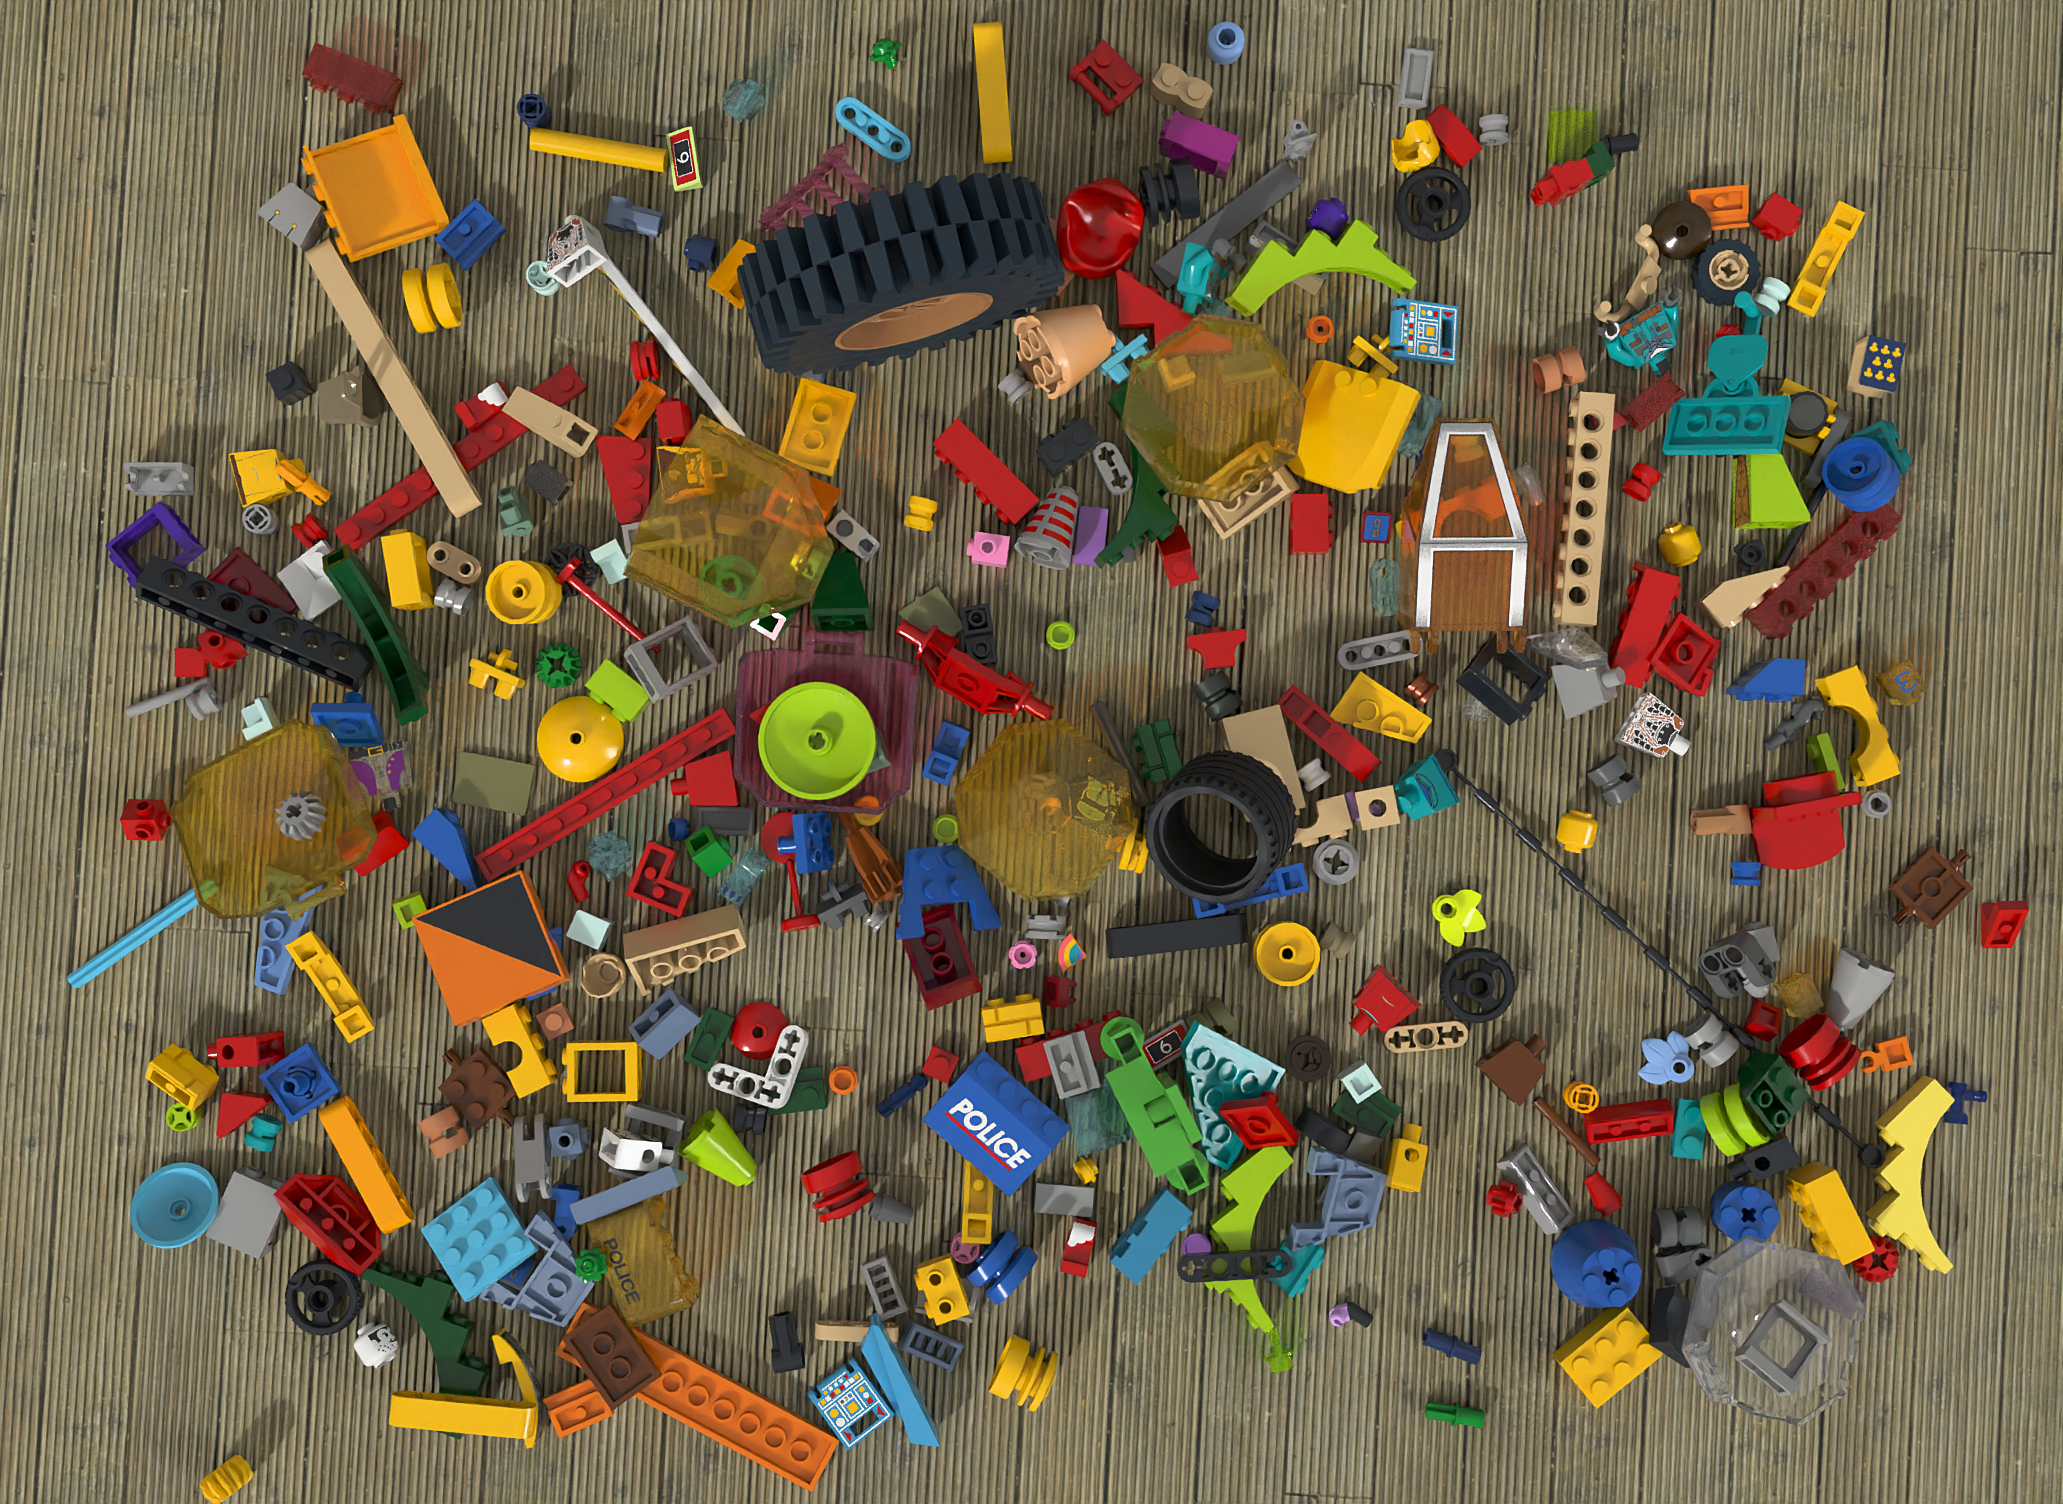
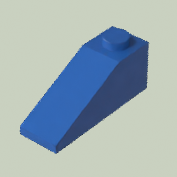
[411,808,483,892]

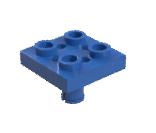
[777,812,834,874]
[259,1042,343,1124]

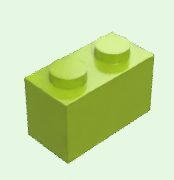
[585,658,652,723]

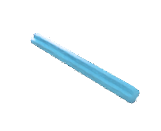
[67,878,218,988]

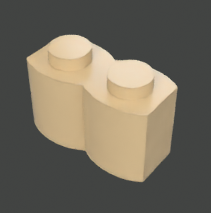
[1151,63,1213,119]

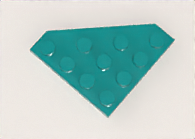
[1180,1020,1286,1171]

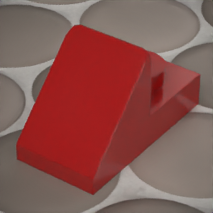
[1156,525,1198,588]
[1980,900,2029,948]

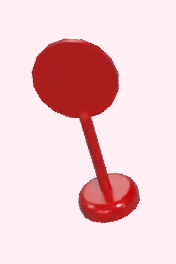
[761,812,821,933]

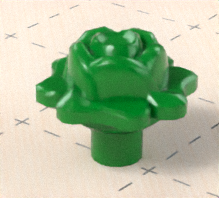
[869,37,902,69]
[574,1247,608,1283]

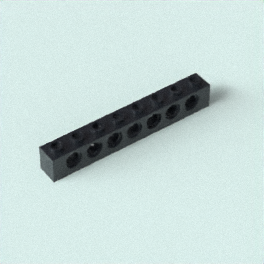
[136,555,374,693]

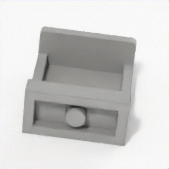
[205,1166,287,1259]

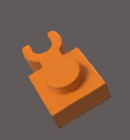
[1860,1035,1914,1073]

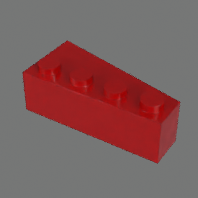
[1607,561,1682,689]

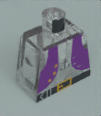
[348,741,413,811]

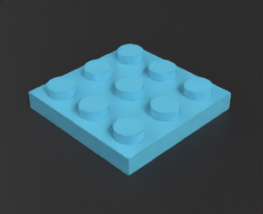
[420,1177,539,1302]

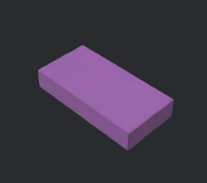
[1074,506,1109,567]

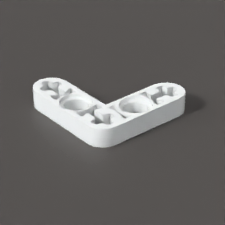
[708,1025,809,1109]

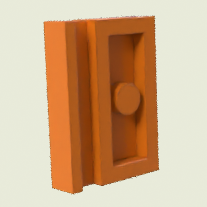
[1687,184,1749,231]
[543,1378,615,1439]

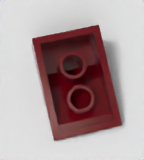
[896,903,983,1011]

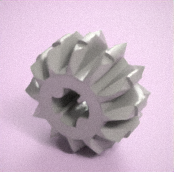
[275,790,328,841]

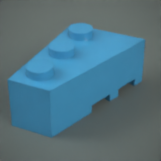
[1108,1185,1193,1285]

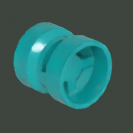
[243,1113,283,1152]

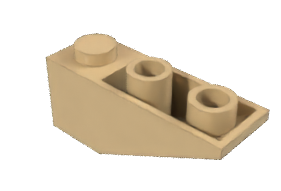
[501,386,599,459]
[1694,566,1790,629]

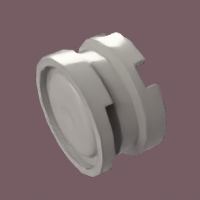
[1025,913,1066,939]

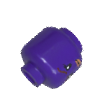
[1306,197,1349,241]

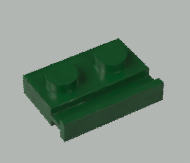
[763,1065,827,1116]
[1331,1087,1404,1138]

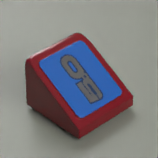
[1360,511,1393,544]

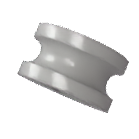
[864,905,891,933]

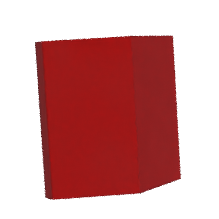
[1647,612,1721,693]

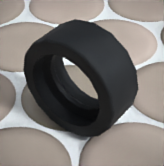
[1294,1106,1352,1155]

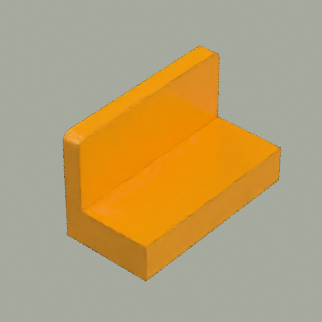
[706,239,756,310]

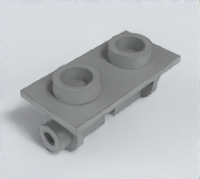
[1282,119,1317,162]

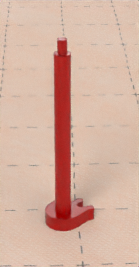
[555,557,661,654]

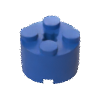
[1710,1181,1780,1246]

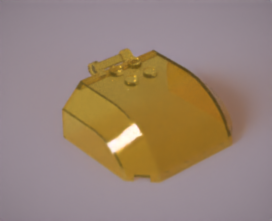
[170,718,378,921]

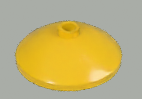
[537,696,624,782]

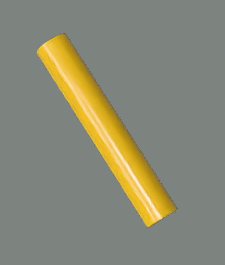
[530,127,669,173]

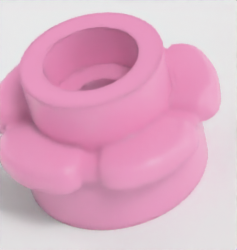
[1009,940,1037,969]

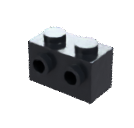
[1036,417,1101,478]

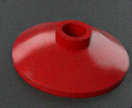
[731,1002,789,1060]

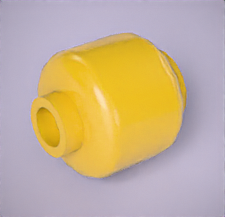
[1658,522,1702,567]
[1556,809,1598,853]

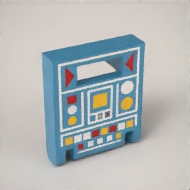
[1389,298,1458,366]
[807,1356,895,1451]

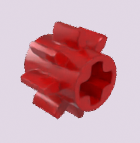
[1486,1180,1523,1218]

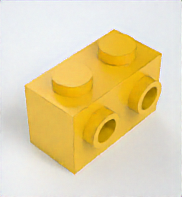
[914,1252,971,1326]

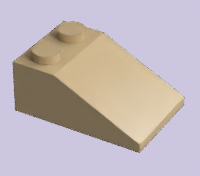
[1191,441,1301,541]

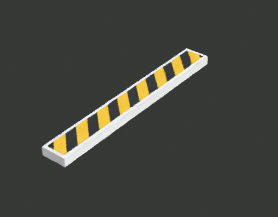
[598,255,746,448]

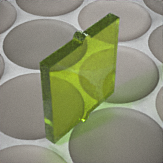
[1548,108,1597,162]

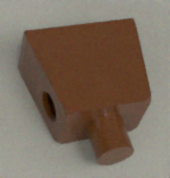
[1474,1034,1548,1107]

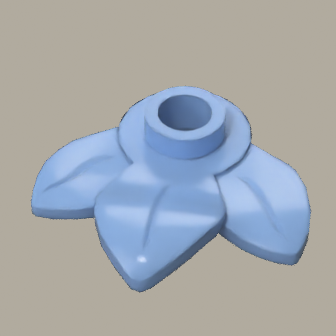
[1638,1031,1694,1085]

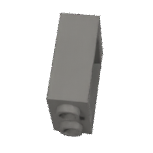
[623,616,718,704]

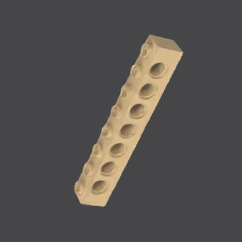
[1552,391,1615,627]

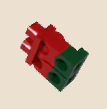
[1529,140,1615,208]

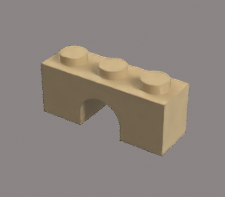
[1289,794,1353,851]

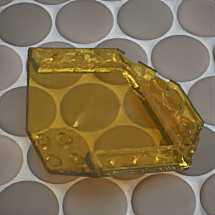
[622,414,835,629]

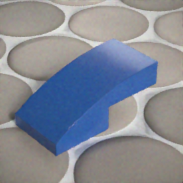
[921,719,971,786]

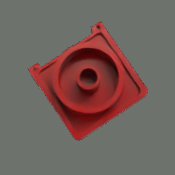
[1750,770,1863,870]

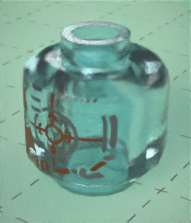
[721,77,765,123]

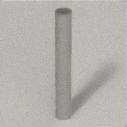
[125,677,212,718]

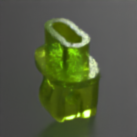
[1263,1328,1294,1373]

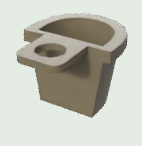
[318,366,384,428]

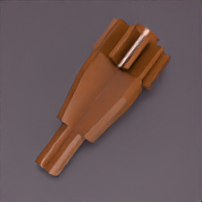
[835,805,904,904]

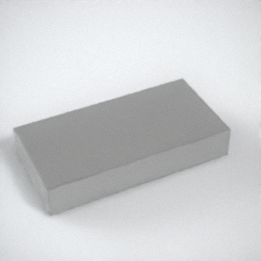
[1397,47,1434,110]
[1034,1182,1094,1217]

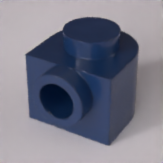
[684,234,719,273]

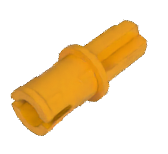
[275,458,331,507]

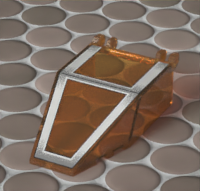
[1397,418,1532,654]

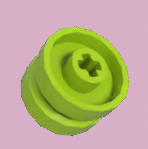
[1700,1081,1771,1157]

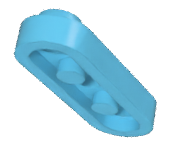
[835,97,911,163]

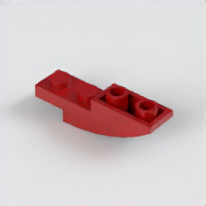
[1275,684,1382,784]

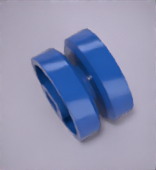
[1822,437,1900,512]
[966,1228,1038,1305]

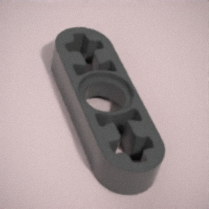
[1799,407,1851,489]

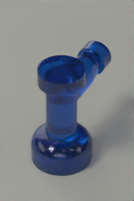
[1943,1082,1987,1125]

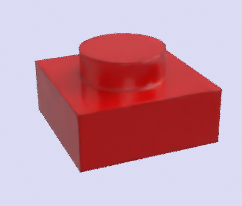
[921,1044,960,1084]

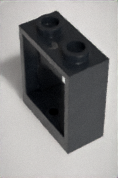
[1456,632,1550,726]

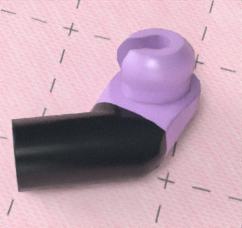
[1329,1302,1374,1328]

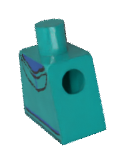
[1393,753,1461,821]

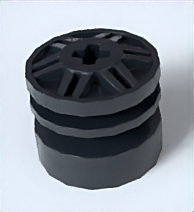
[1138,156,1200,228]

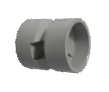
[1682,1012,1740,1068]

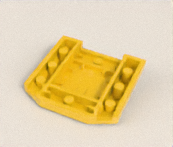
[1276,360,1421,494]

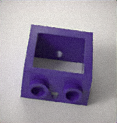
[105,502,206,589]

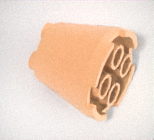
[1013,304,1116,399]

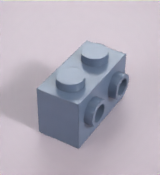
[628,988,701,1060]

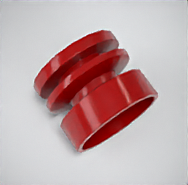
[1778,1013,1861,1091]
[799,1150,876,1223]

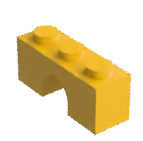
[481,1002,557,1099]

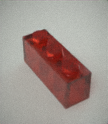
[302,42,403,115]

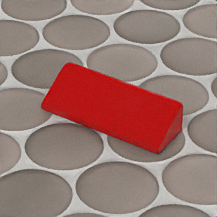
[1582,1098,1674,1145]

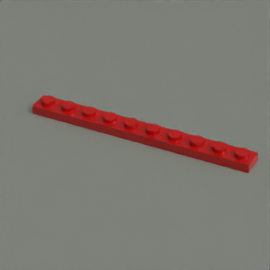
[333,363,588,553]
[474,707,739,882]

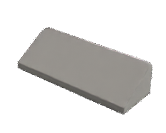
[1244,220,1330,295]
[1497,1144,1575,1235]

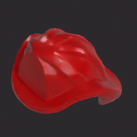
[1056,178,1145,280]

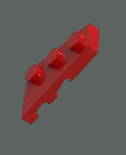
[595,436,653,525]

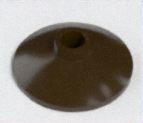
[1652,201,1712,260]

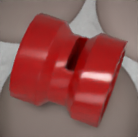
[1621,462,1662,502]

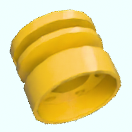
[988,1334,1059,1412]

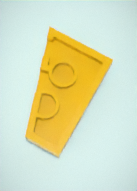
[1329,671,1432,744]

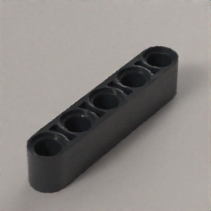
[1105,913,1249,959]

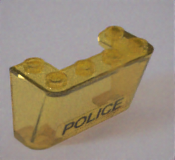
[587,1195,701,1328]

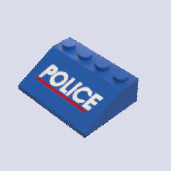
[922,1050,1071,1197]

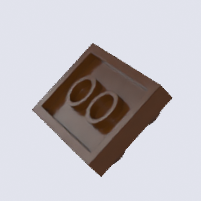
[561,1302,662,1411]

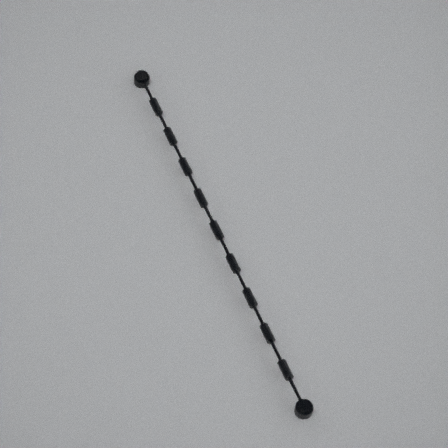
[1434,749,1885,1168]

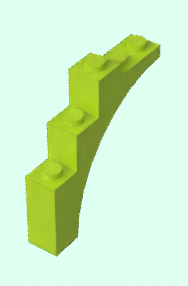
[1224,219,1417,318]
[1200,1146,1294,1333]

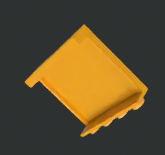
[301,114,449,263]

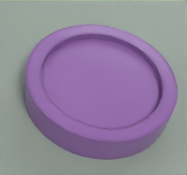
[1182,1232,1211,1262]

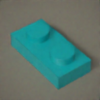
[1670,1097,1706,1160]

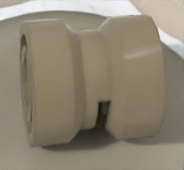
[1317,921,1356,960]

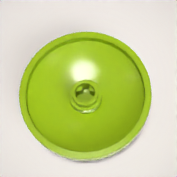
[758,682,877,800]

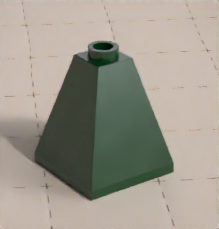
[811,549,874,633]

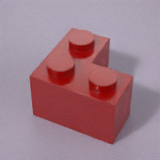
[626,840,696,917]

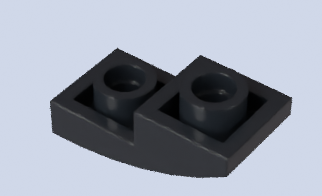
[960,603,998,666]

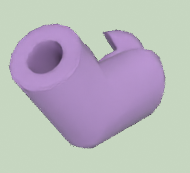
[1344,790,1382,821]

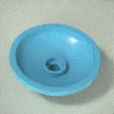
[130,1162,220,1249]

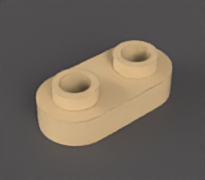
[427,541,484,585]

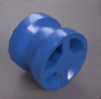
[1730,861,1761,886]

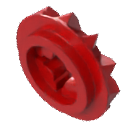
[1852,1236,1900,1283]

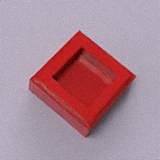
[174,648,207,678]

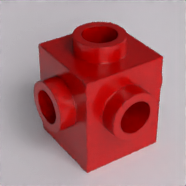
[196,628,249,670]
[120,799,172,841]

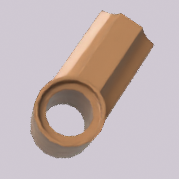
[1690,804,1752,835]

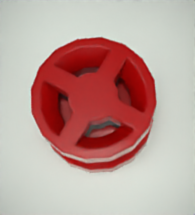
[291,512,329,549]

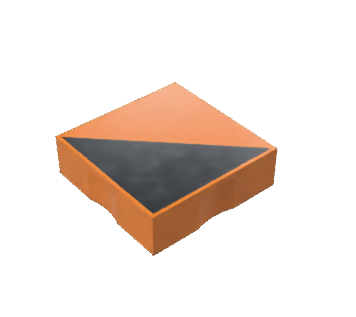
[411,870,572,1027]

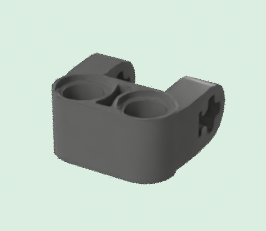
[1698,931,1776,1000]

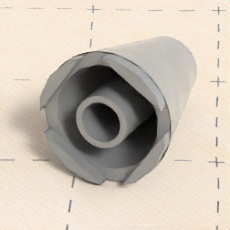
[1825,947,1897,1032]

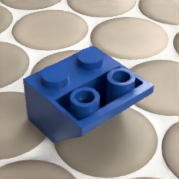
[1726,658,1805,703]

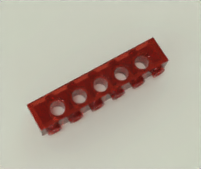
[1744,503,1902,640]

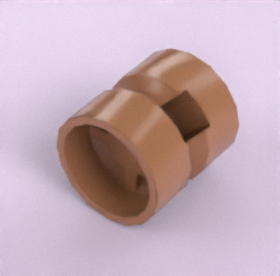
[1532,346,1585,394]
[417,1105,471,1159]

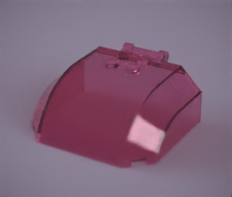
[734,628,920,815]

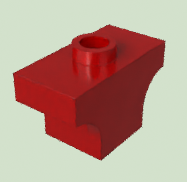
[1186,626,1247,671]

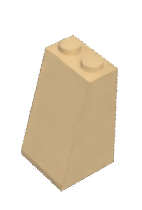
[1217,704,1306,822]

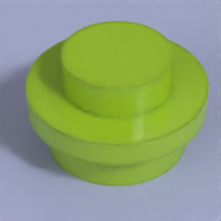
[1046,621,1075,650]
[932,814,961,843]

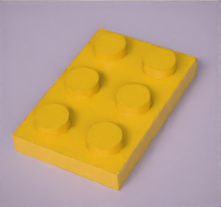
[777,377,857,478]

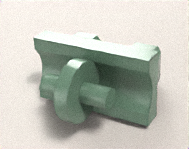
[497,485,533,537]

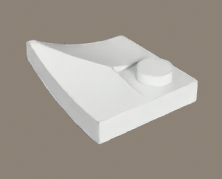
[277,540,343,621]

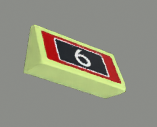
[666,126,703,192]

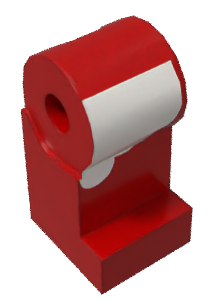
[454,381,511,432]
[1060,1216,1097,1278]

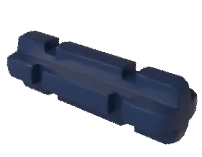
[876,1073,928,1118]

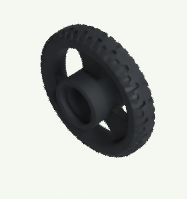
[1395,167,1471,242]
[1439,948,1515,1023]
[285,1258,362,1336]

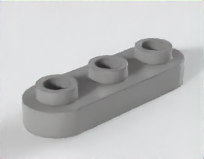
[1336,630,1423,671]

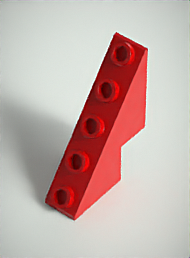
[1115,268,1234,357]

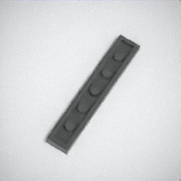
[1150,160,1302,291]

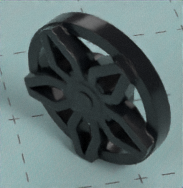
[544,543,598,597]

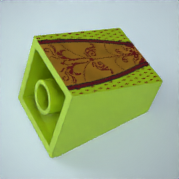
[1732,452,1811,529]

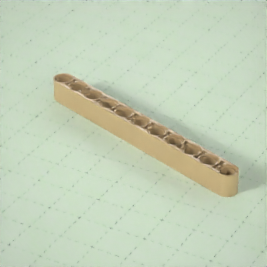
[305,237,483,519]

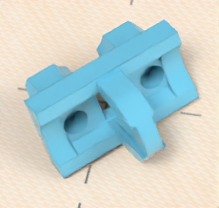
[1100,333,1153,384]

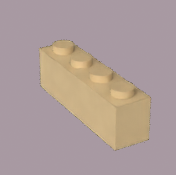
[623,903,746,996]

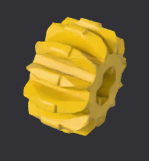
[199,1455,254,1504]

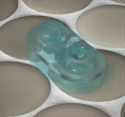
[1369,558,1404,616]

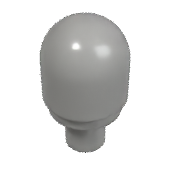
[1735,967,1771,998]

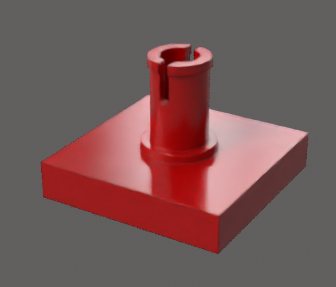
[1218,1090,1300,1150]

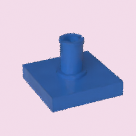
[310,692,385,747]

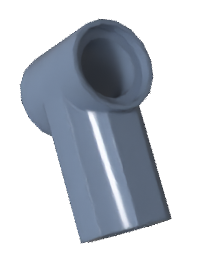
[603,196,665,238]

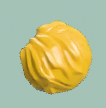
[1392,119,1440,173]

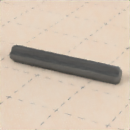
[1090,701,1151,808]

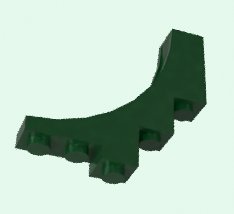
[1093,377,1179,569]
[322,544,429,726]
[362,1261,491,1440]

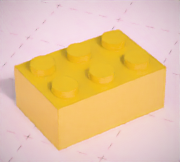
[1784,1161,1875,1266]
[1552,1305,1664,1409]

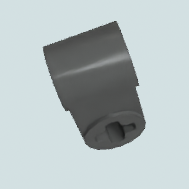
[1655,1242,1717,1285]

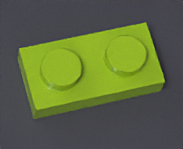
[1807,732,1846,790]

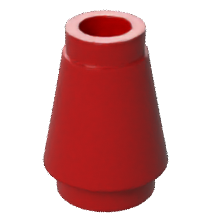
[1583,1171,1623,1217]

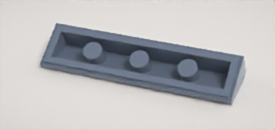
[570,1165,689,1225]

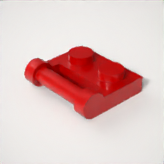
[1067,39,1144,117]

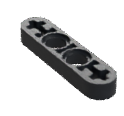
[1177,1248,1292,1283]

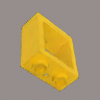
[381,529,437,612]
[562,1039,642,1102]

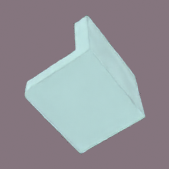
[590,539,636,585]
[241,697,282,742]
[566,910,615,950]
[1337,1059,1382,1104]

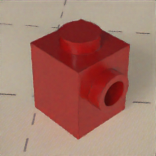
[1750,192,1803,242]

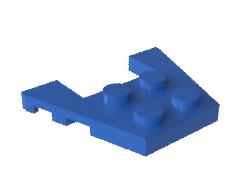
[896,844,1002,940]

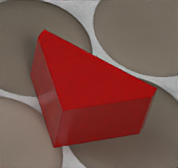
[216,1089,275,1139]

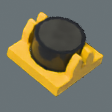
[1775,378,1838,456]

